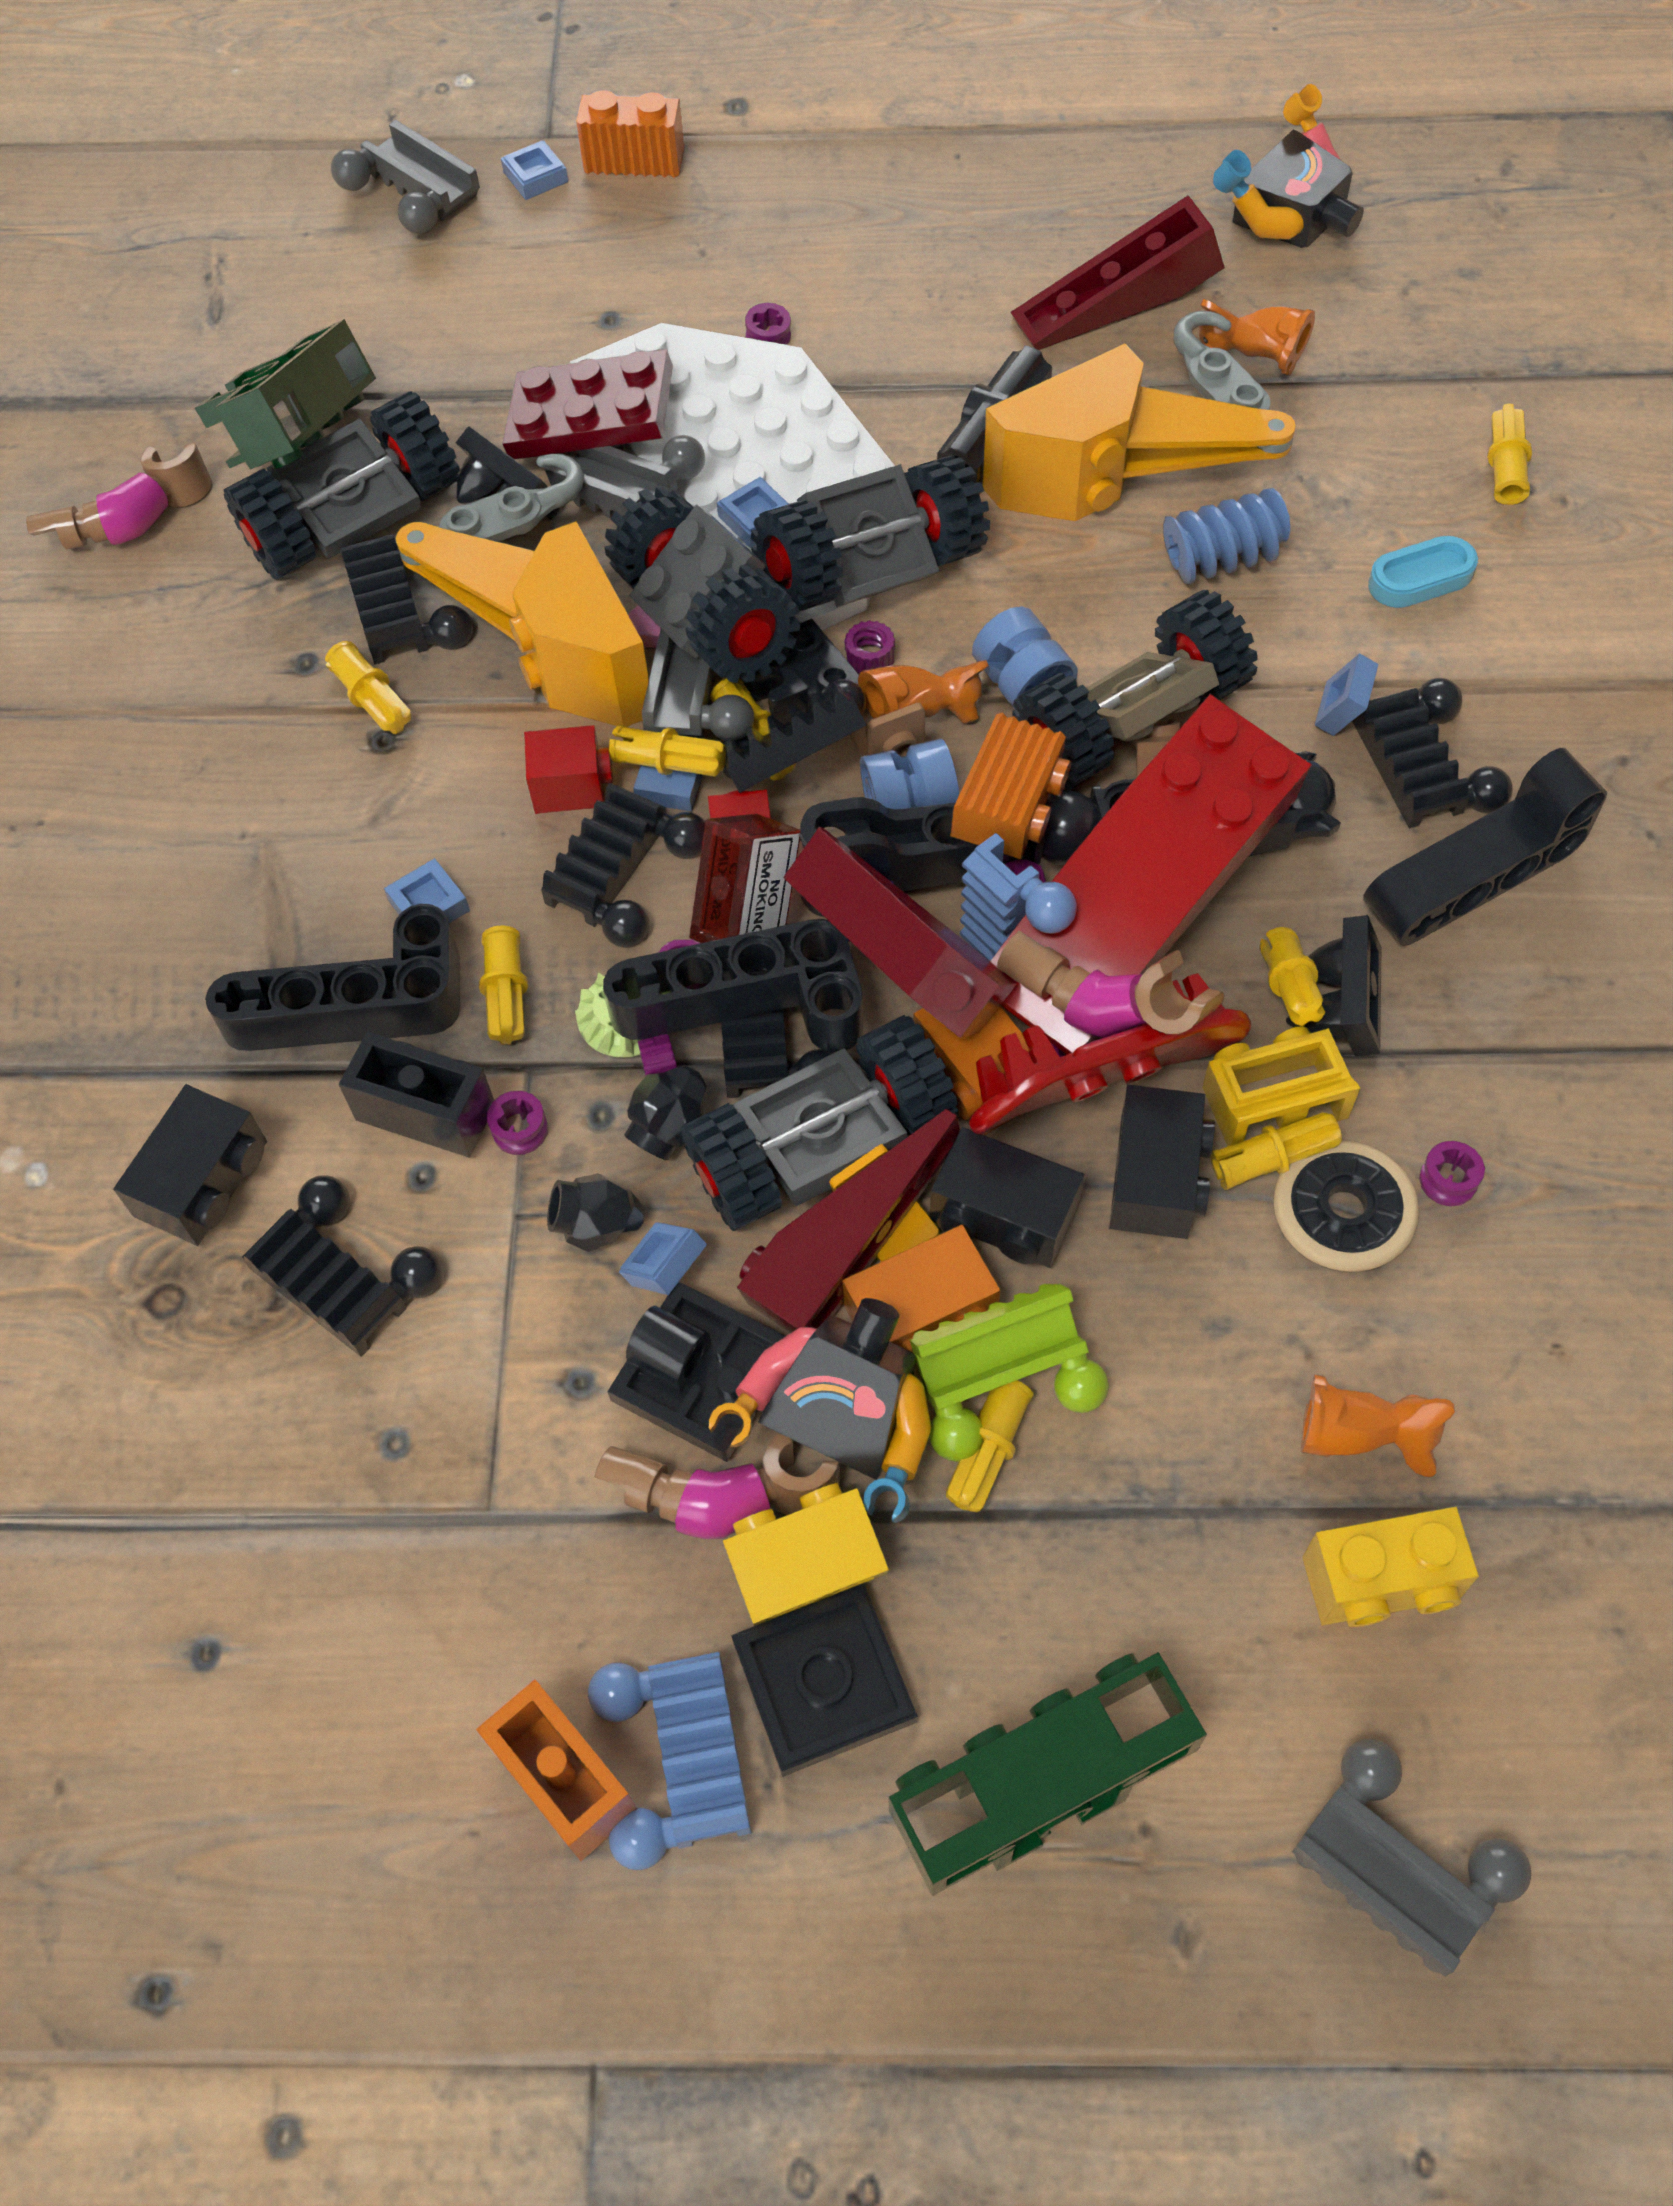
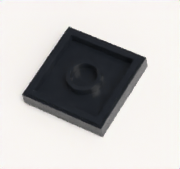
[731,1583,918,1777]

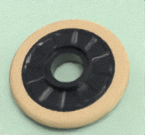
[1274,1140,1419,1272]

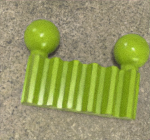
[910,1283,1109,1462]

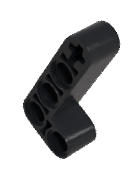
[1363,748,1607,945]
[205,903,460,1051]
[603,919,863,1053]

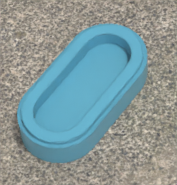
[1368,536,1478,608]

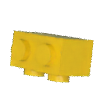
[723,1483,889,1626]
[1302,1507,1479,1627]

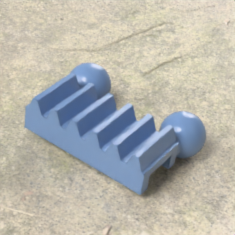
[960,833,1077,961]
[588,1652,752,1870]

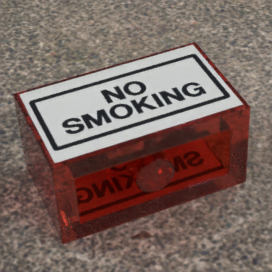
[689,813,800,943]

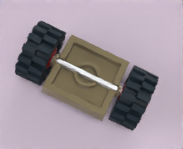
[1012,590,1258,790]

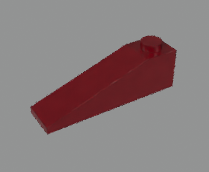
[1010,195,1225,350]
[783,827,1017,1038]
[737,1109,960,1333]

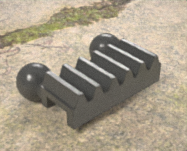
[331,119,480,234]
[544,435,705,518]
[642,629,755,741]
[1292,1739,1531,1977]

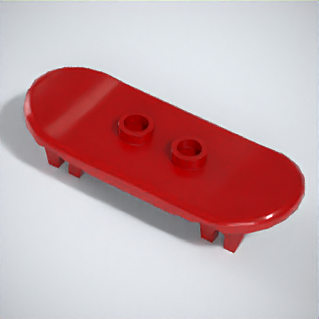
[969,973,1251,1135]

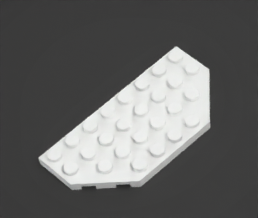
[570,323,895,630]

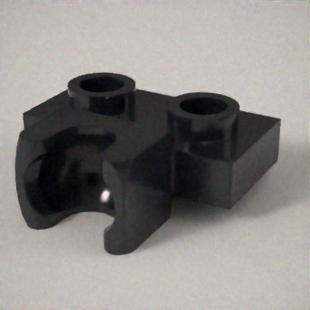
[742,618,867,724]

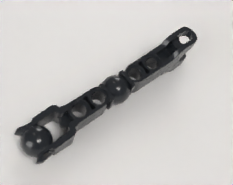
[800,751,1341,916]

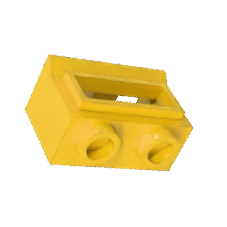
[1202,1026,1360,1146]

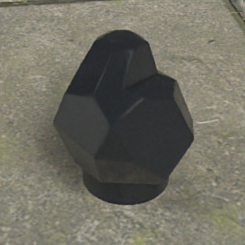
[624,1066,707,1160]
[547,1173,646,1252]

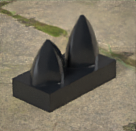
[455,426,561,520]
[1286,915,1382,1056]

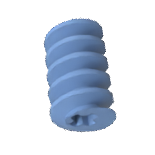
[1163,488,1290,584]

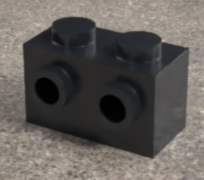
[338,1031,494,1158]
[113,1084,267,1246]
[1109,1084,1215,1239]
[929,1127,1085,1268]

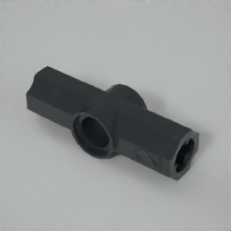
[937,345,1052,483]

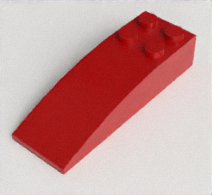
[990,694,1312,1055]

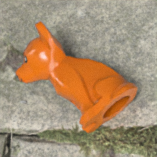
[1199,299,1315,375]
[858,660,989,724]
[1301,1374,1455,1477]

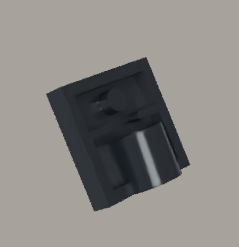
[607,1282,786,1462]

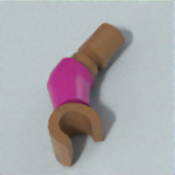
[26,442,212,550]
[997,931,1224,1038]
[594,1433,841,1539]

